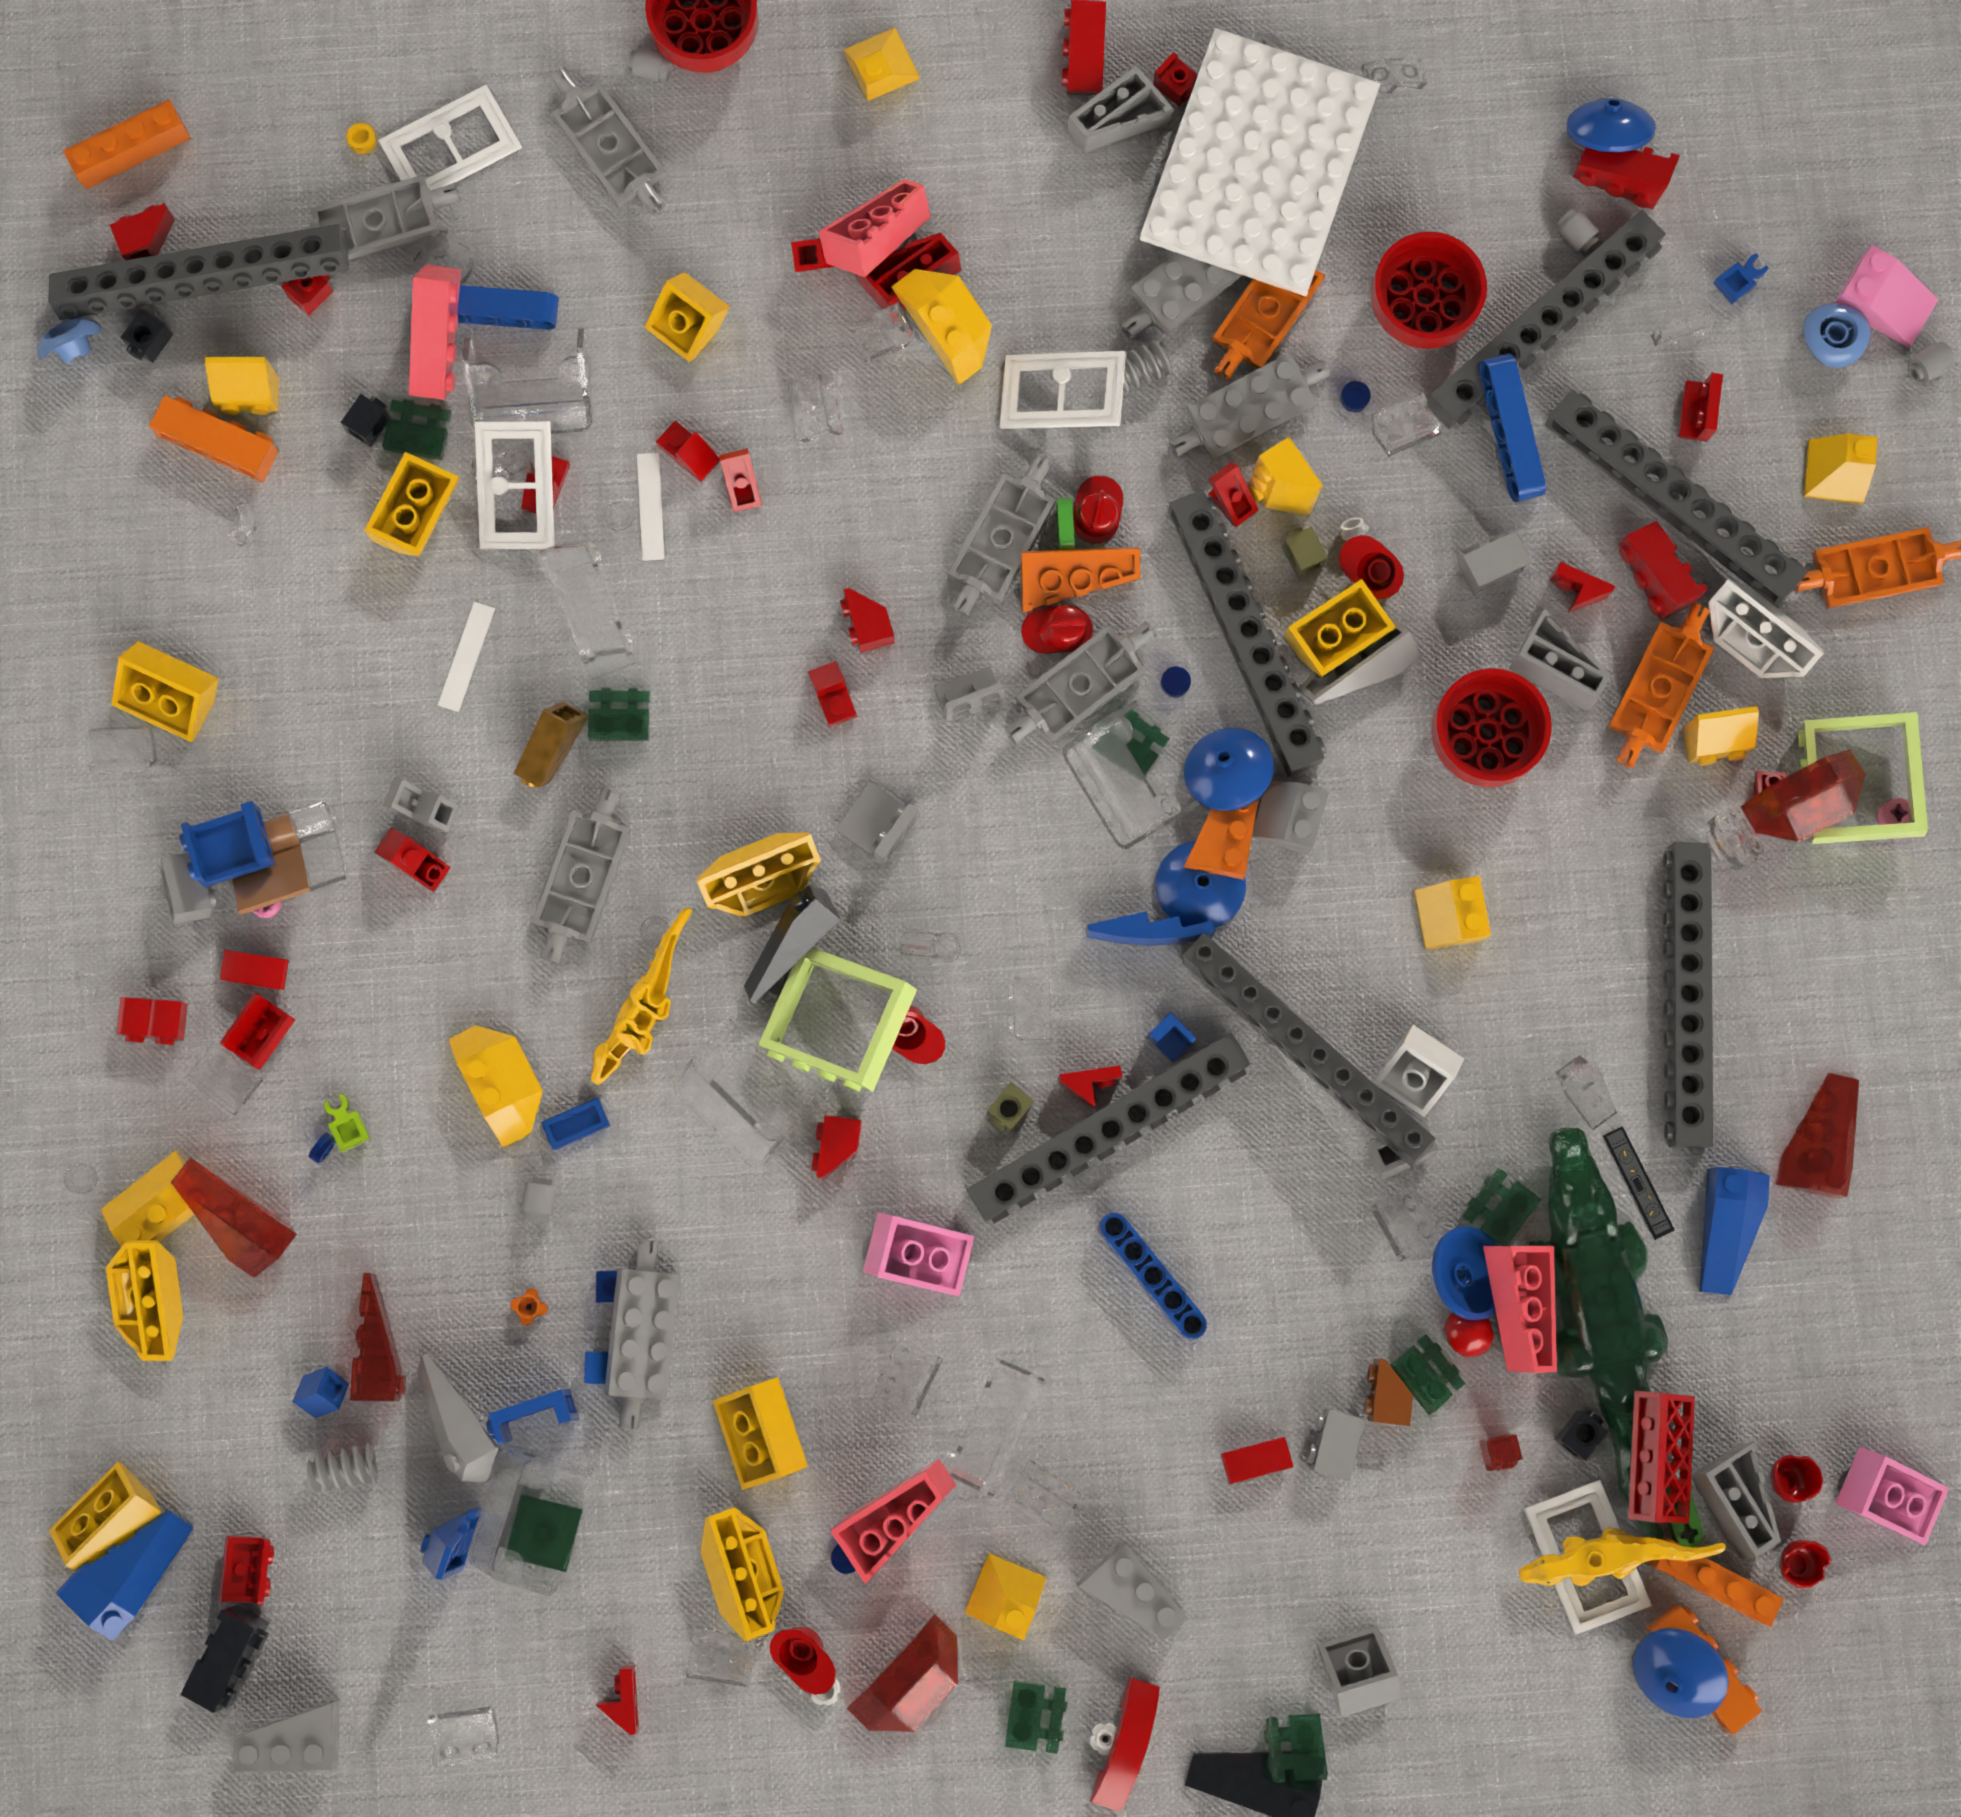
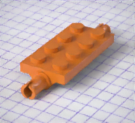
[1212,270,1326,380]
[1794,527,1961,609]
[1607,603,1714,768]

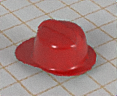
[1073,476,1123,544]
[1339,535,1404,600]
[1021,605,1093,654]
[877,1005,946,1064]
[770,1627,836,1695]

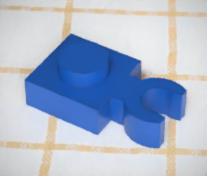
[1713,254,1769,305]

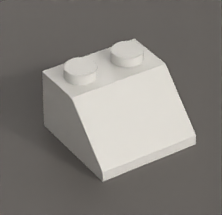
[1373,1025,1464,1117]

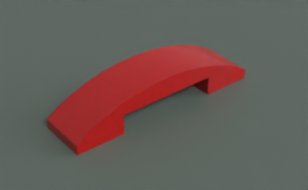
[1090,1677,1160,1812]

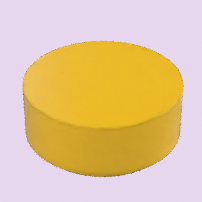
[346,123,377,155]

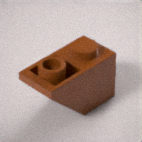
[1364,1359,1413,1426]

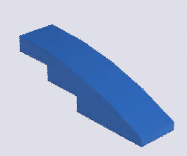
[1085,911,1215,946]

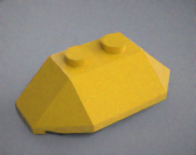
[891,269,992,385]
[696,832,821,917]
[448,1025,543,1148]
[106,1240,184,1361]
[700,1507,784,1642]

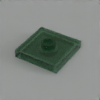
[505,1494,583,1572]

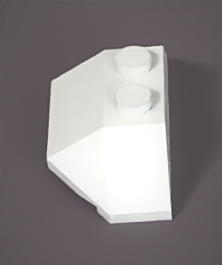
[1708,578,1824,678]

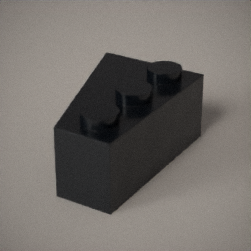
[180,1605,270,1713]

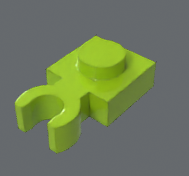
[324,1094,371,1153]

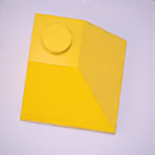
[843,27,920,101]
[1804,433,1878,504]
[964,1553,1047,1640]

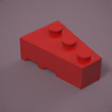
[1061,0,1106,95]
[1573,147,1680,210]
[856,232,962,320]
[1618,520,1708,621]

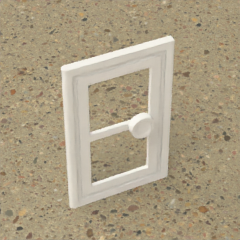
[378,85,522,190]
[1000,351,1126,429]
[475,422,555,549]
[1524,1479,1652,1635]

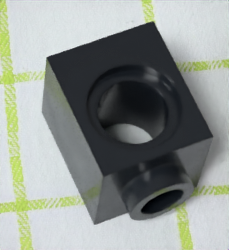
[120,309,173,363]
[340,394,391,447]
[1554,1410,1609,1461]

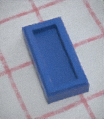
[541,1097,611,1151]

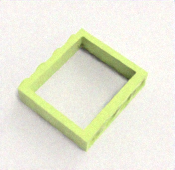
[1797,712,1928,844]
[758,947,917,1092]

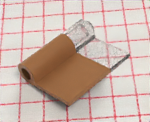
[232,801,347,915]

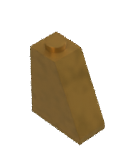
[513,702,589,788]

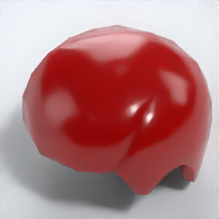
[1444,1312,1493,1357]
[1770,1454,1823,1503]
[1779,1539,1831,1588]

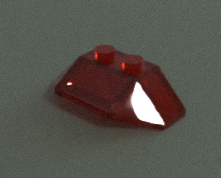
[1740,749,1866,843]
[847,1614,958,1732]

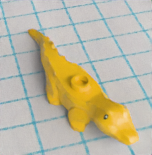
[590,908,692,1085]
[1518,1527,1726,1586]

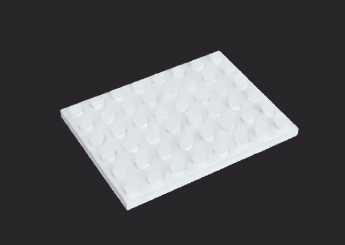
[1139,28,1380,296]

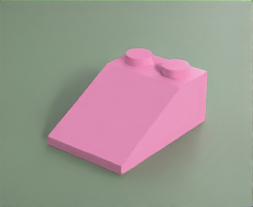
[1834,245,1938,348]
[863,1212,974,1296]
[1835,1446,1949,1545]

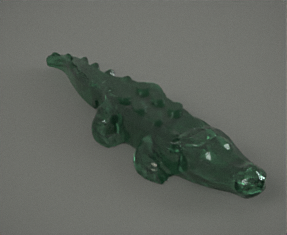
[1529,1127,1668,1540]

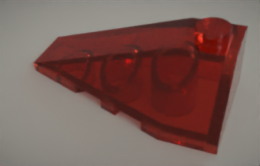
[1776,1073,1859,1199]
[171,1157,297,1278]
[350,1273,406,1401]

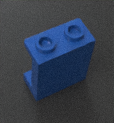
[179,801,276,887]
[486,1389,579,1444]

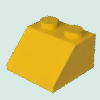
[644,272,730,362]
[205,357,279,415]
[1682,706,1759,766]
[1414,876,1491,950]

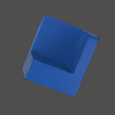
[1147,1013,1196,1062]
[292,1367,350,1418]

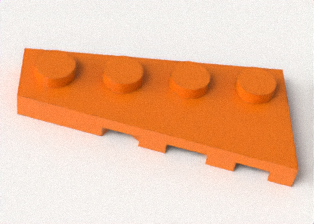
[1020,547,1140,613]
[1184,799,1258,880]

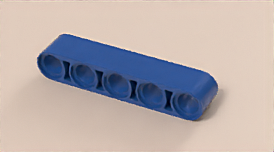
[457,285,559,330]
[1479,353,1546,503]
[1099,1212,1207,1339]

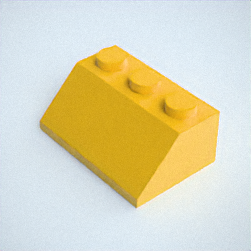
[1249,437,1323,516]
[364,452,460,557]
[1283,579,1396,677]
[111,641,219,742]
[101,1150,214,1247]
[712,1377,808,1490]
[49,1461,162,1571]

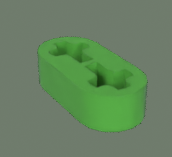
[1056,498,1075,550]
[1666,1488,1703,1547]

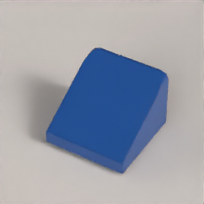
[584,1352,608,1384]

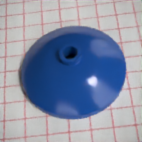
[1566,98,1656,152]
[1184,728,1274,811]
[1155,841,1246,928]
[1432,1226,1498,1320]
[1633,1628,1729,1718]

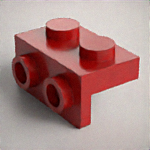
[220,993,296,1070]
[218,1536,274,1605]

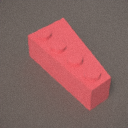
[818,179,931,277]
[409,264,461,400]
[1483,1246,1557,1373]
[830,1459,956,1584]

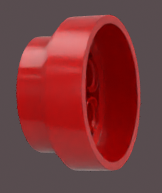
[645,0,758,72]
[1370,232,1487,349]
[1431,668,1552,787]

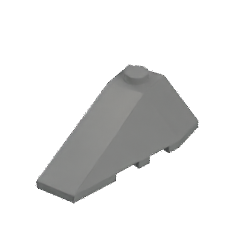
[1299,614,1422,705]
[417,1353,498,1483]

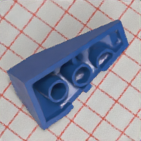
[1699,1167,1770,1295]
[420,1507,483,1580]
[56,1510,193,1641]

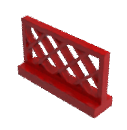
[1628,1391,1695,1523]

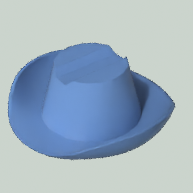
[1803,303,1870,368]
[37,318,102,363]

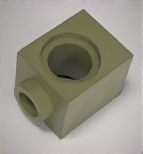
[1282,526,1328,578]
[987,1082,1034,1132]

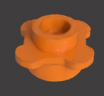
[510,1288,548,1326]

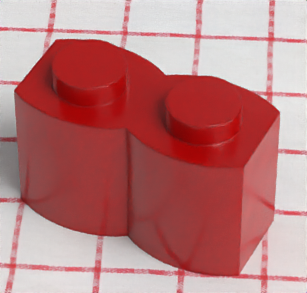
[116,997,188,1046]

